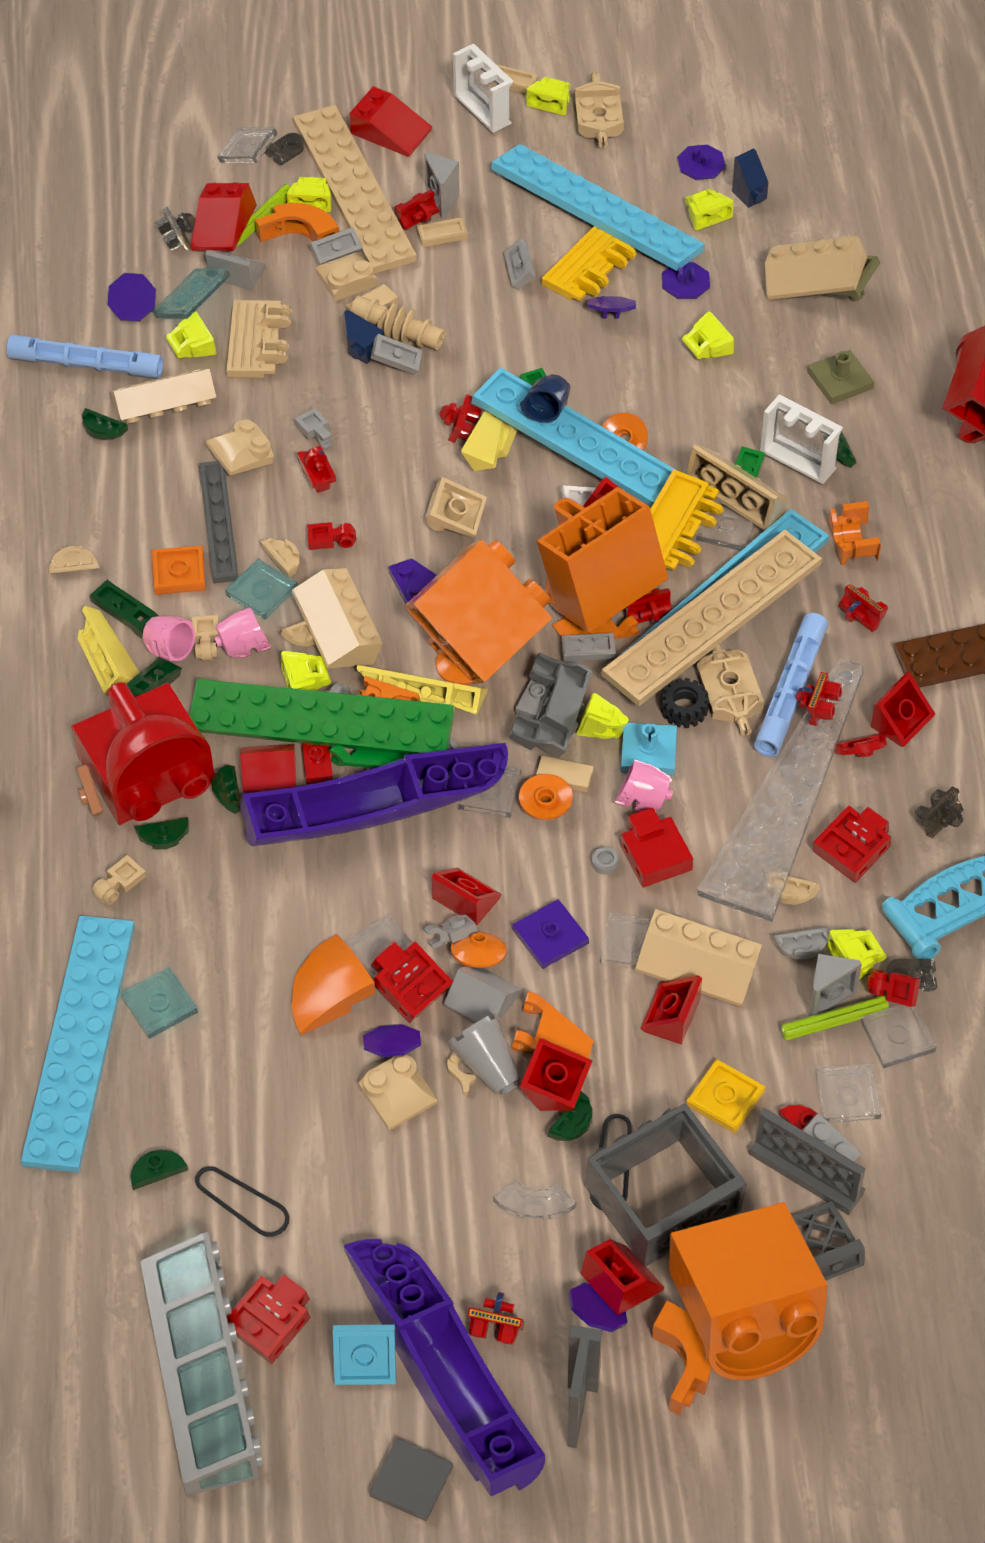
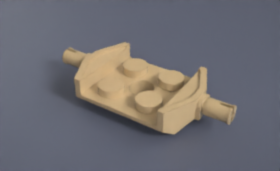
[575,71,624,148]
[696,644,764,736]

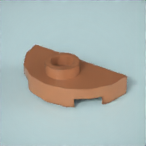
[77,765,103,816]

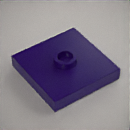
[512,899,589,969]

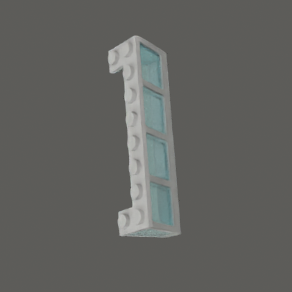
[140,1232,264,1496]

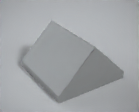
[424,152,459,218]
[206,250,266,290]
[809,954,862,1016]
[444,966,522,1024]

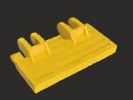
[542,226,637,301]
[650,469,724,571]

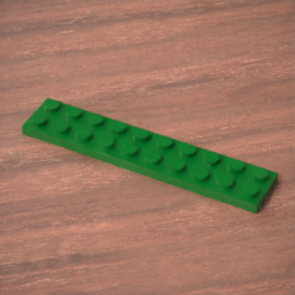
[189,679,455,755]

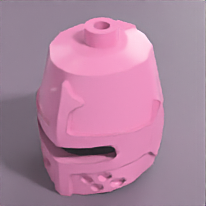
[215,607,271,658]
[143,616,195,661]
[614,760,673,812]

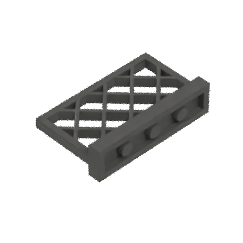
[749,1108,865,1215]
[792,1201,865,1280]
[568,1325,603,1448]

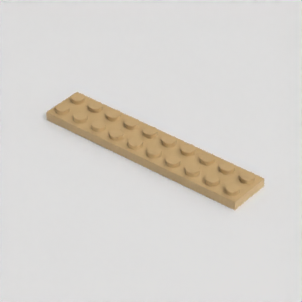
[293,105,417,274]
[602,530,822,707]

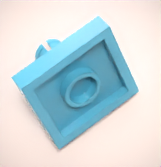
[621,723,677,775]
[333,1324,396,1385]

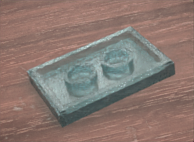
[152,268,231,319]

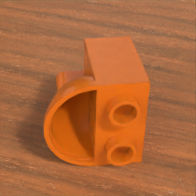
[536,487,669,633]
[404,540,552,684]
[669,1202,828,1380]

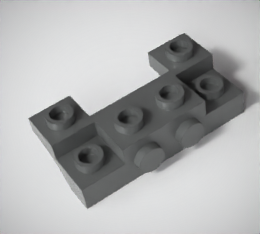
[508,653,592,758]

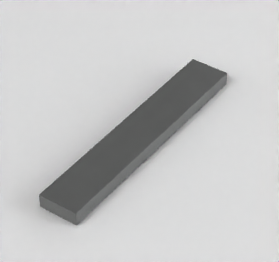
[199,461,239,584]

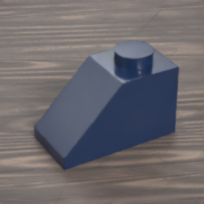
[732,148,769,208]
[344,309,384,364]

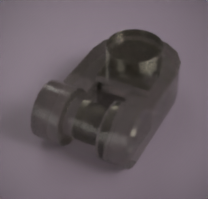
[263,133,305,165]
[886,958,937,992]

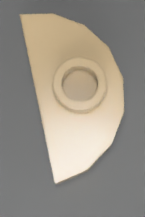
[260,538,300,578]
[49,545,100,574]
[281,621,316,647]
[766,872,821,905]

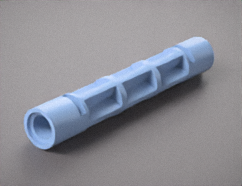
[7,335,163,379]
[754,613,828,757]

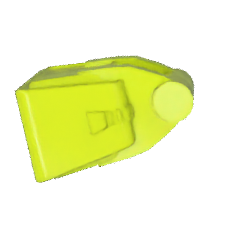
[526,77,570,115]
[287,177,331,212]
[685,188,734,231]
[166,311,217,358]
[682,312,734,359]
[281,651,331,691]
[576,693,629,739]
[826,929,887,980]

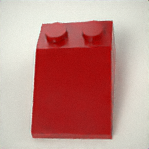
[349,86,432,157]
[190,182,257,251]

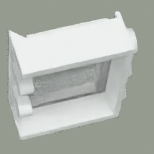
[453,43,513,133]
[760,394,843,484]

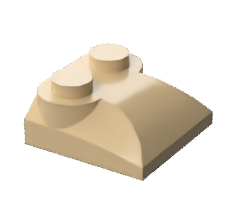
[315,252,378,301]
[206,420,274,476]
[425,477,487,538]
[358,1055,438,1131]

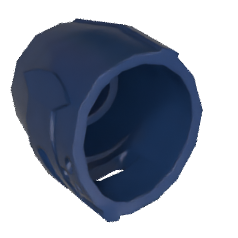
[521,374,571,422]

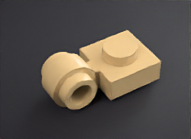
[192,615,219,661]
[92,855,146,905]

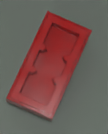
[302,743,333,784]

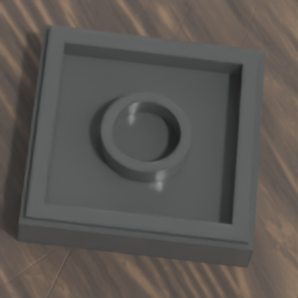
[370,1439,453,1522]

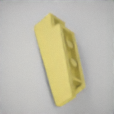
[461,410,518,471]
[77,606,140,694]
[357,665,488,714]

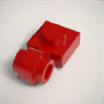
[307,522,357,550]
[866,970,921,1007]

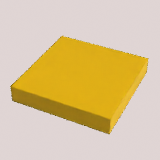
[686,1059,766,1134]

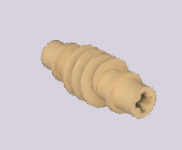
[350,296,446,350]

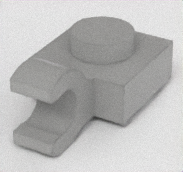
[295,408,333,450]
[424,914,478,948]

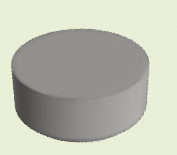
[592,847,619,875]

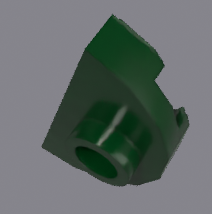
[82,408,128,440]
[825,431,857,468]
[212,765,241,814]
[135,817,189,849]
[547,1091,593,1141]
[130,1149,188,1190]

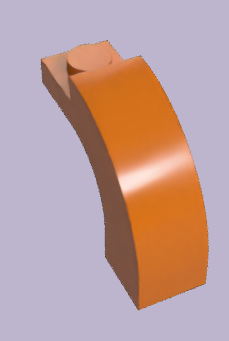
[255,203,339,242]
[652,1301,711,1415]

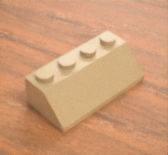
[765,236,867,300]
[110,368,216,424]
[687,444,788,530]
[292,568,383,669]
[635,909,762,1007]

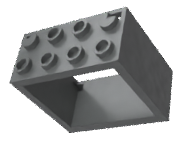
[585,1103,747,1266]

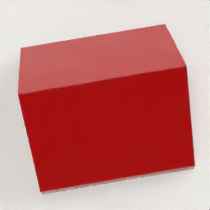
[871,672,936,747]
[240,744,297,794]
[431,867,502,925]
[640,975,702,1045]
[519,1038,593,1111]

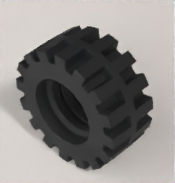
[661,678,709,728]

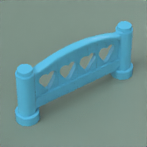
[881,856,985,964]

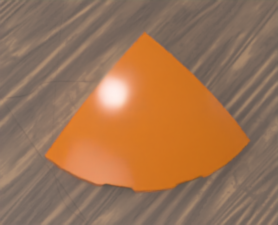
[291,934,375,1035]

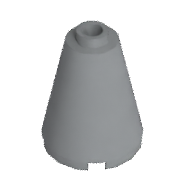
[447,1012,520,1096]

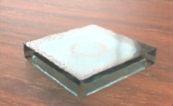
[225,558,298,620]
[120,967,198,1039]

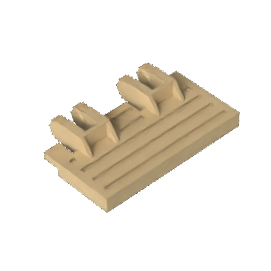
[226,300,292,378]

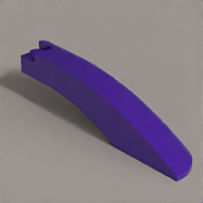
[240,743,508,846]
[344,1239,545,1497]

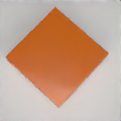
[152,545,206,595]

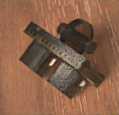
[155,206,195,251]
[915,786,964,838]

